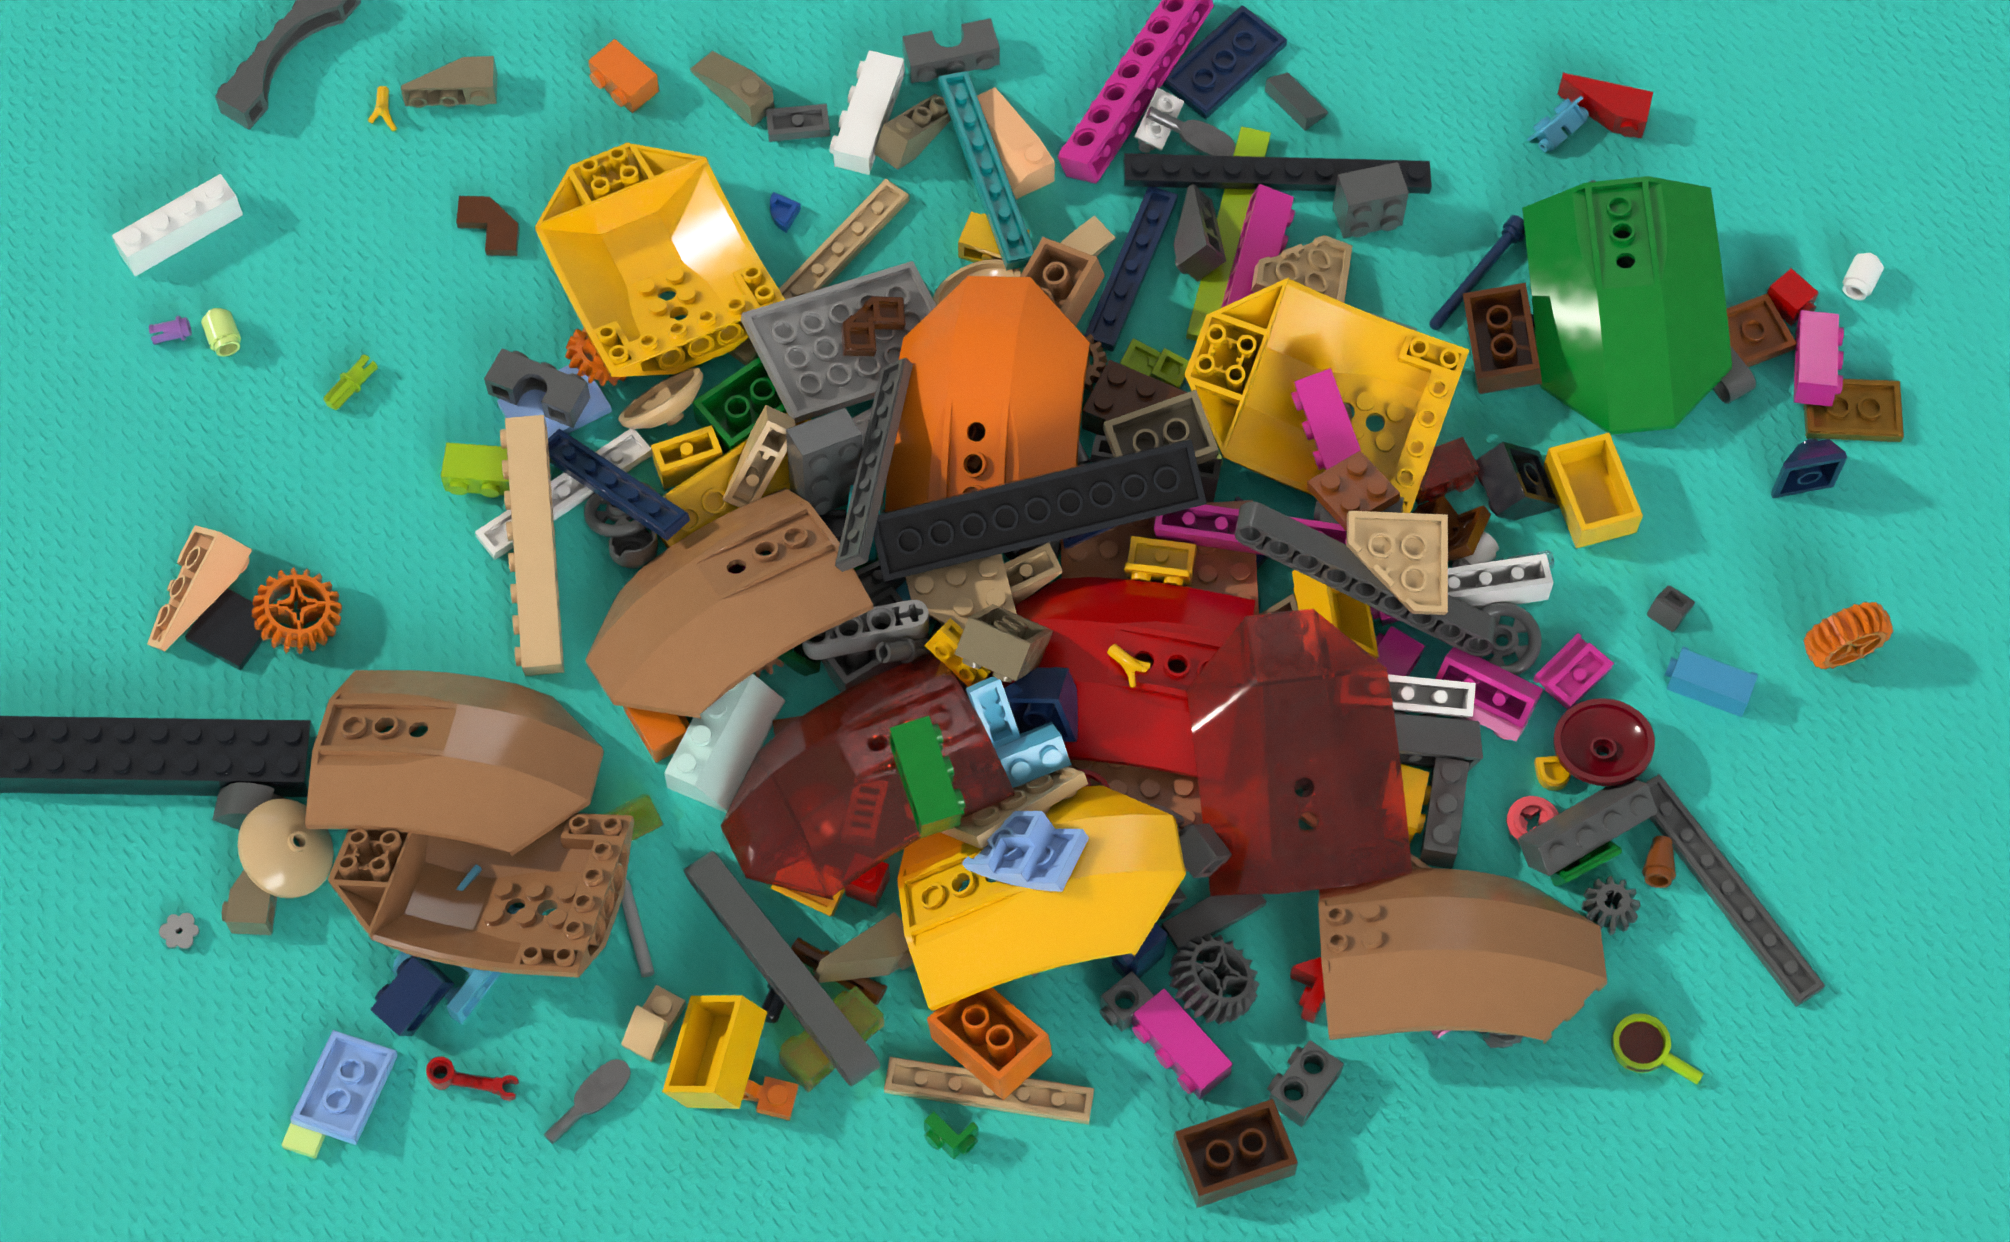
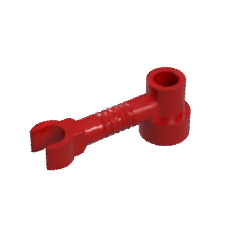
[426,1057,519,1101]

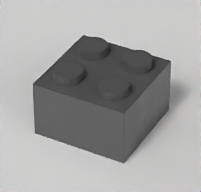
[1333,162,1409,238]

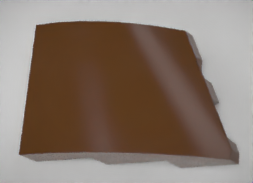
[1412,496,1491,561]

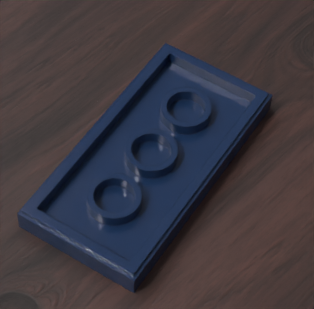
[1162,5,1287,120]

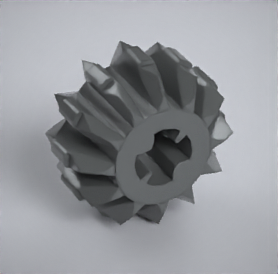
[1581,876,1640,936]

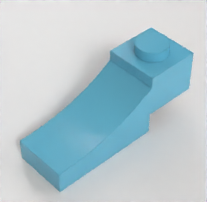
[966,676,1021,776]

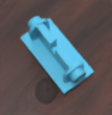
[1527,96,1589,152]

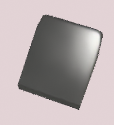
[1647,585,1695,632]

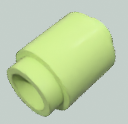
[201,308,241,357]

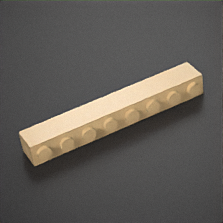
[500,415,565,676]

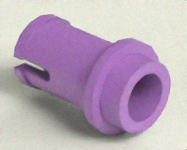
[149,315,192,345]

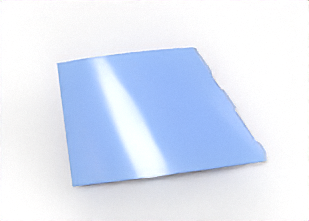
[962,811,1089,892]

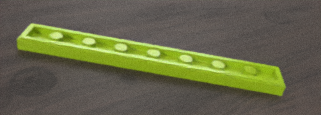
[1186,126,1271,341]

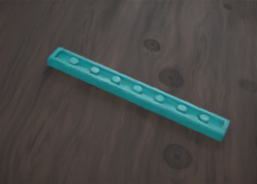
[938,71,1034,271]

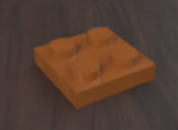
[1727,293,1797,367]
[1307,451,1400,532]

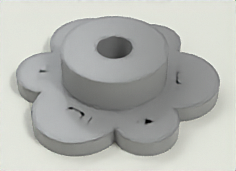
[159,913,199,949]

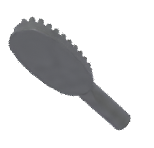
[1146,106,1235,156]
[543,1059,631,1144]

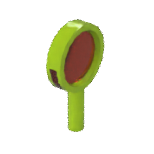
[1611,1014,1704,1085]

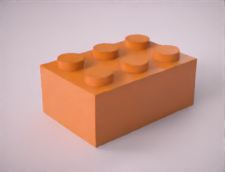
[927,987,1052,1100]

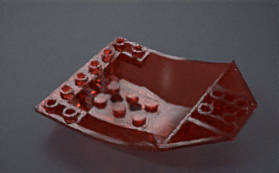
[1186,608,1412,896]
[720,652,1015,900]

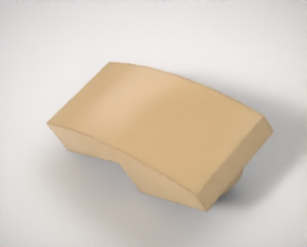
[1060,215,1116,257]

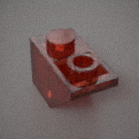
[1415,437,1480,504]

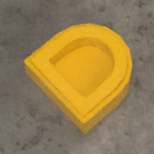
[1534,756,1571,791]

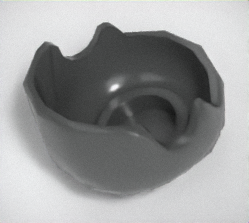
[609,529,658,569]

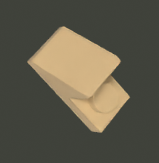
[621,985,687,1062]

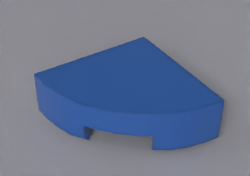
[770,192,801,233]

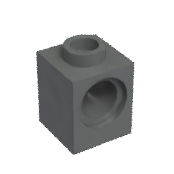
[1100,971,1154,1032]

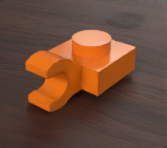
[743,1076,799,1121]

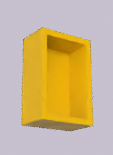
[1543,433,1643,549]
[1292,570,1379,671]
[662,995,767,1109]

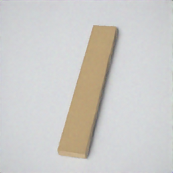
[884,1057,1094,1124]

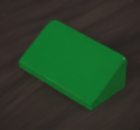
[1550,841,1622,886]

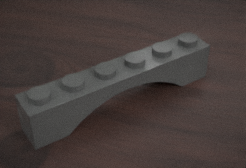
[215,0,361,130]

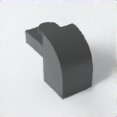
[212,782,287,830]

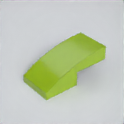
[1119,338,1189,389]

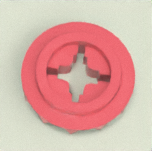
[1506,796,1559,845]

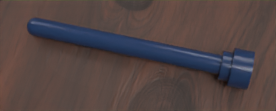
[1429,215,1525,330]

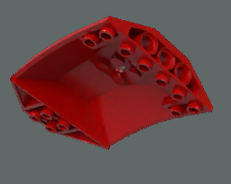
[984,577,1256,783]

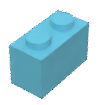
[991,722,1071,790]

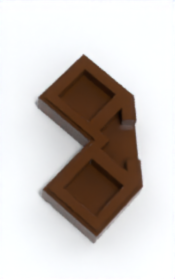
[456,196,520,256]
[841,296,906,357]

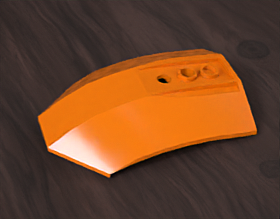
[885,276,1090,512]

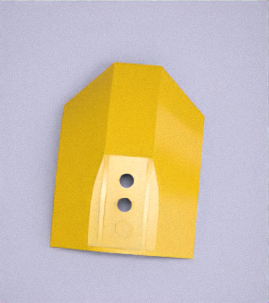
[535,143,785,377]
[1184,277,1469,513]
[897,785,1186,1011]

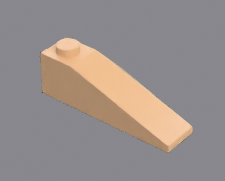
[977,87,1055,199]
[147,525,252,651]

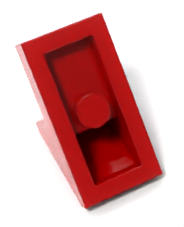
[1290,957,1325,1024]

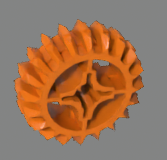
[252,567,342,655]
[1803,602,1894,669]

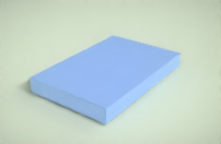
[497,365,612,438]
[290,1030,398,1145]

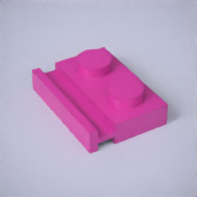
[1533,633,1614,710]

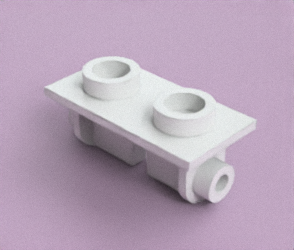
[1134,87,1185,153]

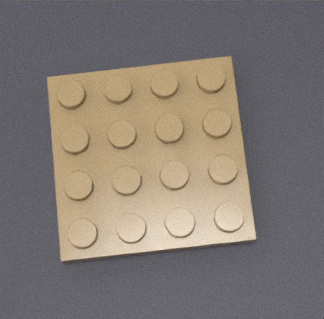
[905,760,1088,849]

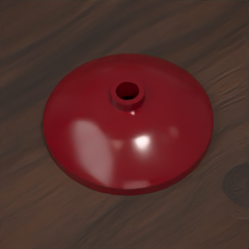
[1554,698,1655,786]

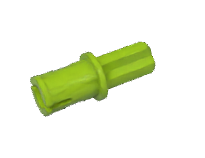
[323,354,378,410]

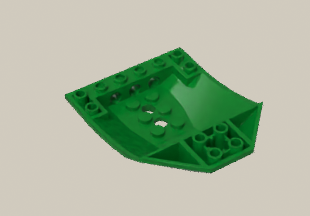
[1522,176,1732,435]

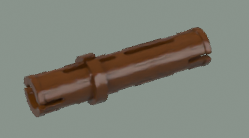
[791,937,887,1006]

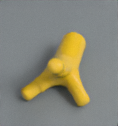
[368,86,397,131]
[1107,644,1151,687]

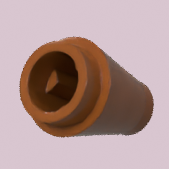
[1642,836,1676,888]

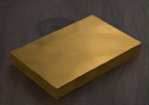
[1804,379,1904,442]

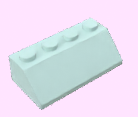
[664,674,785,813]

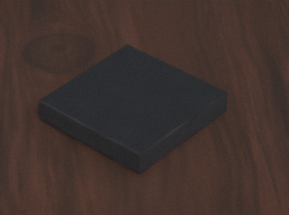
[185,588,277,671]

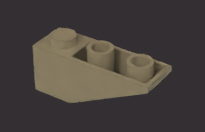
[401,56,497,108]
[874,94,951,170]

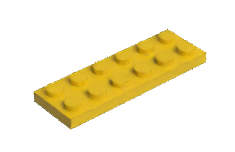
[660,412,811,549]

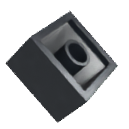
[1474,442,1559,521]

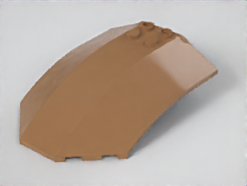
[1318,868,1607,1044]

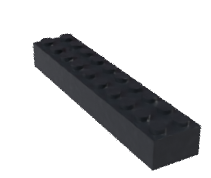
[873,439,1207,582]
[0,716,317,797]

